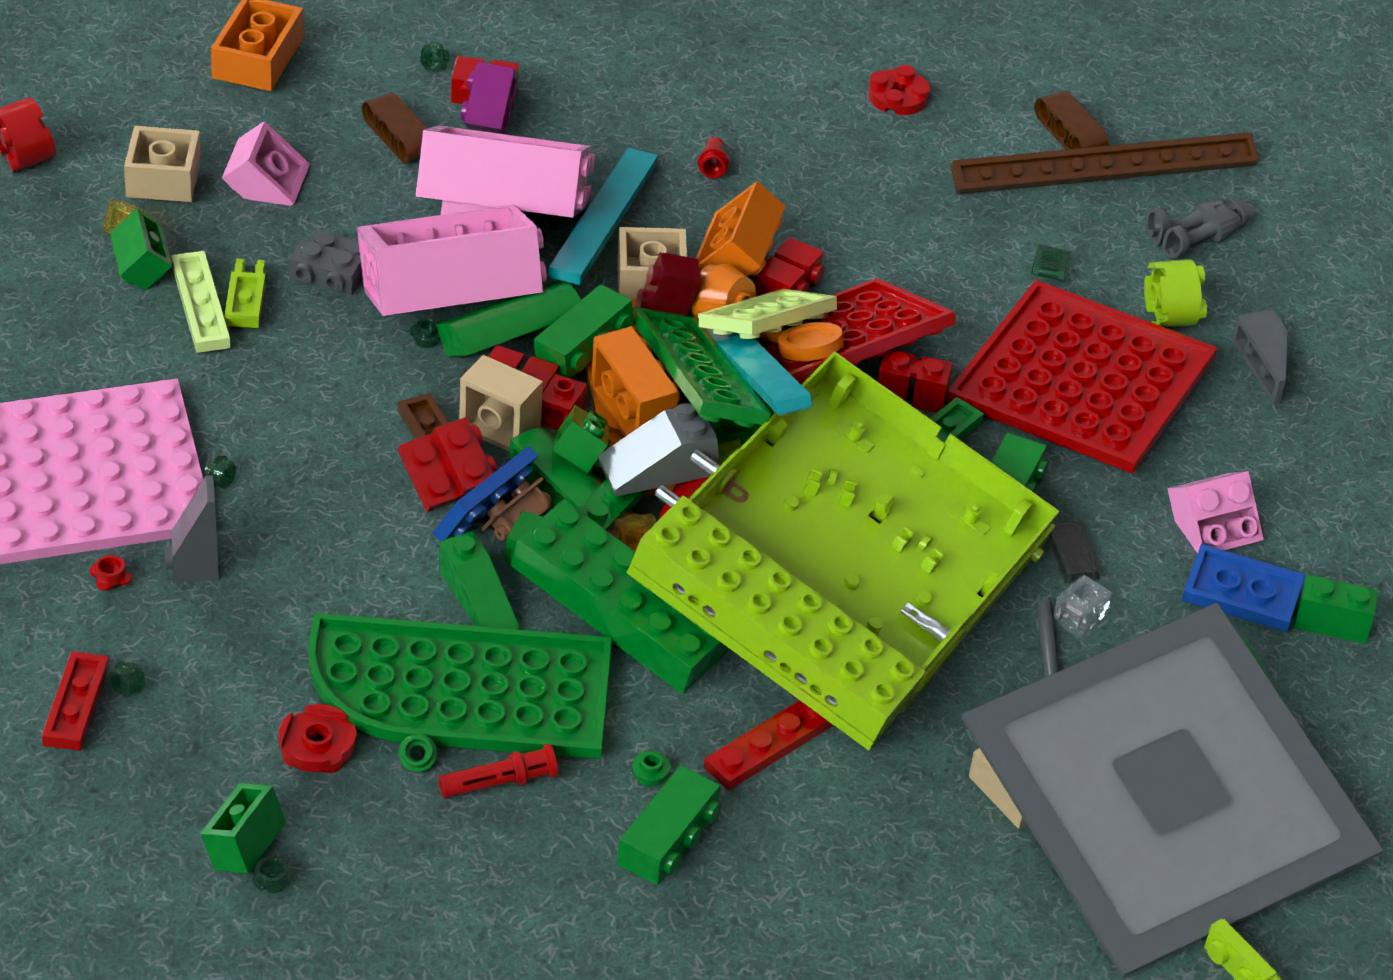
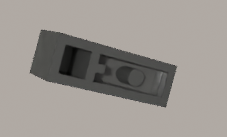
[1232,309,1288,405]
[165,476,219,582]

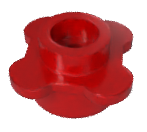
[89,555,132,591]

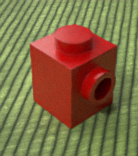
[541,374,587,430]

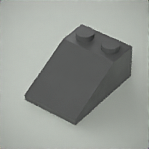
[598,403,720,497]

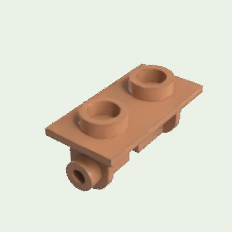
[481,477,552,541]

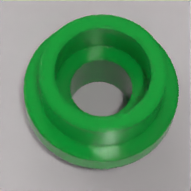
[398,734,437,773]
[632,751,671,787]

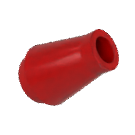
[698,137,729,178]

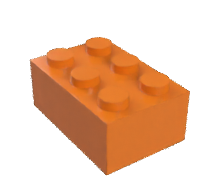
[211,0,304,91]
[696,181,786,276]
[591,326,681,437]

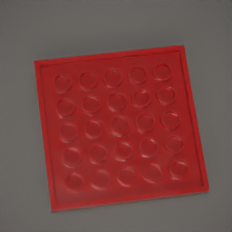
[946,280,1218,474]

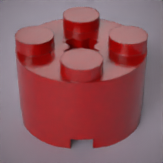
[0,97,56,173]

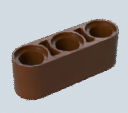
[1034,91,1109,150]
[362,93,428,164]

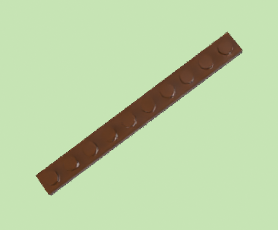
[950,132,1259,194]

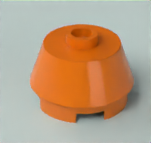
[691,263,756,318]

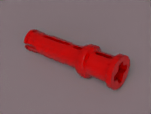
[438,743,558,799]

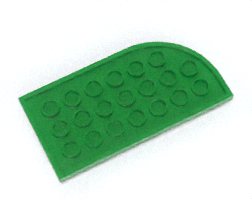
[308,613,612,759]

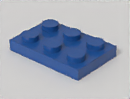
[433,446,538,541]
[1182,544,1305,632]

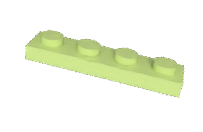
[171,251,230,353]

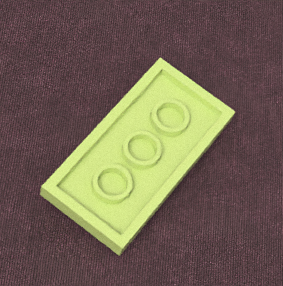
[698,289,837,339]

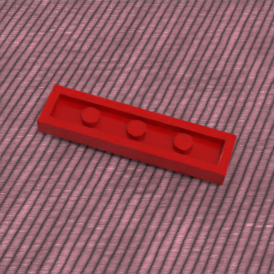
[703,700,834,791]

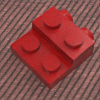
[397,417,498,512]

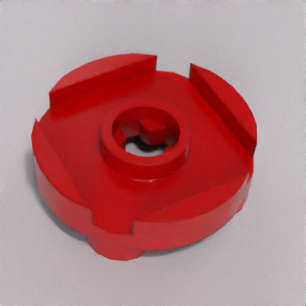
[868,65,930,115]
[278,704,356,774]

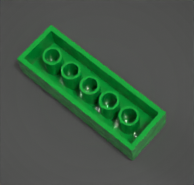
[511,499,728,694]

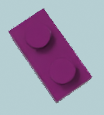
[461,62,519,134]

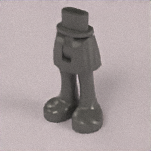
[1145,198,1255,258]

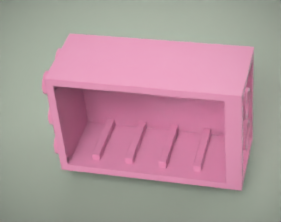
[416,125,596,218]
[357,205,547,316]

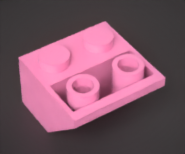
[1167,471,1264,553]

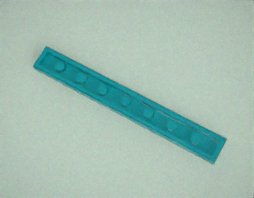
[548,148,658,285]
[706,328,812,415]

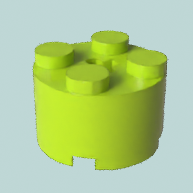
[1144,259,1207,328]

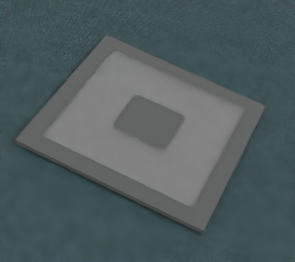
[961,602,1384,978]

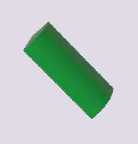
[436,281,581,357]
[509,428,637,517]

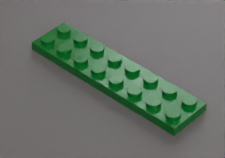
[633,307,771,428]

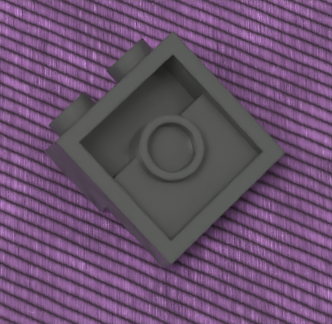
[289,230,363,296]

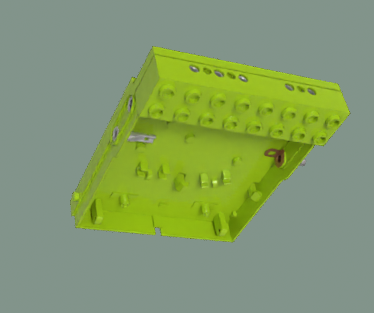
[627,351,1060,751]

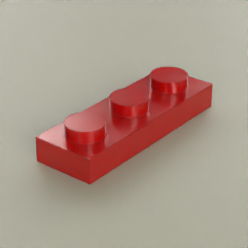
[42,651,109,751]

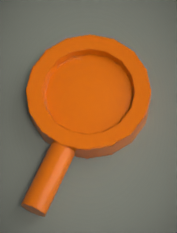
[754,322,844,361]

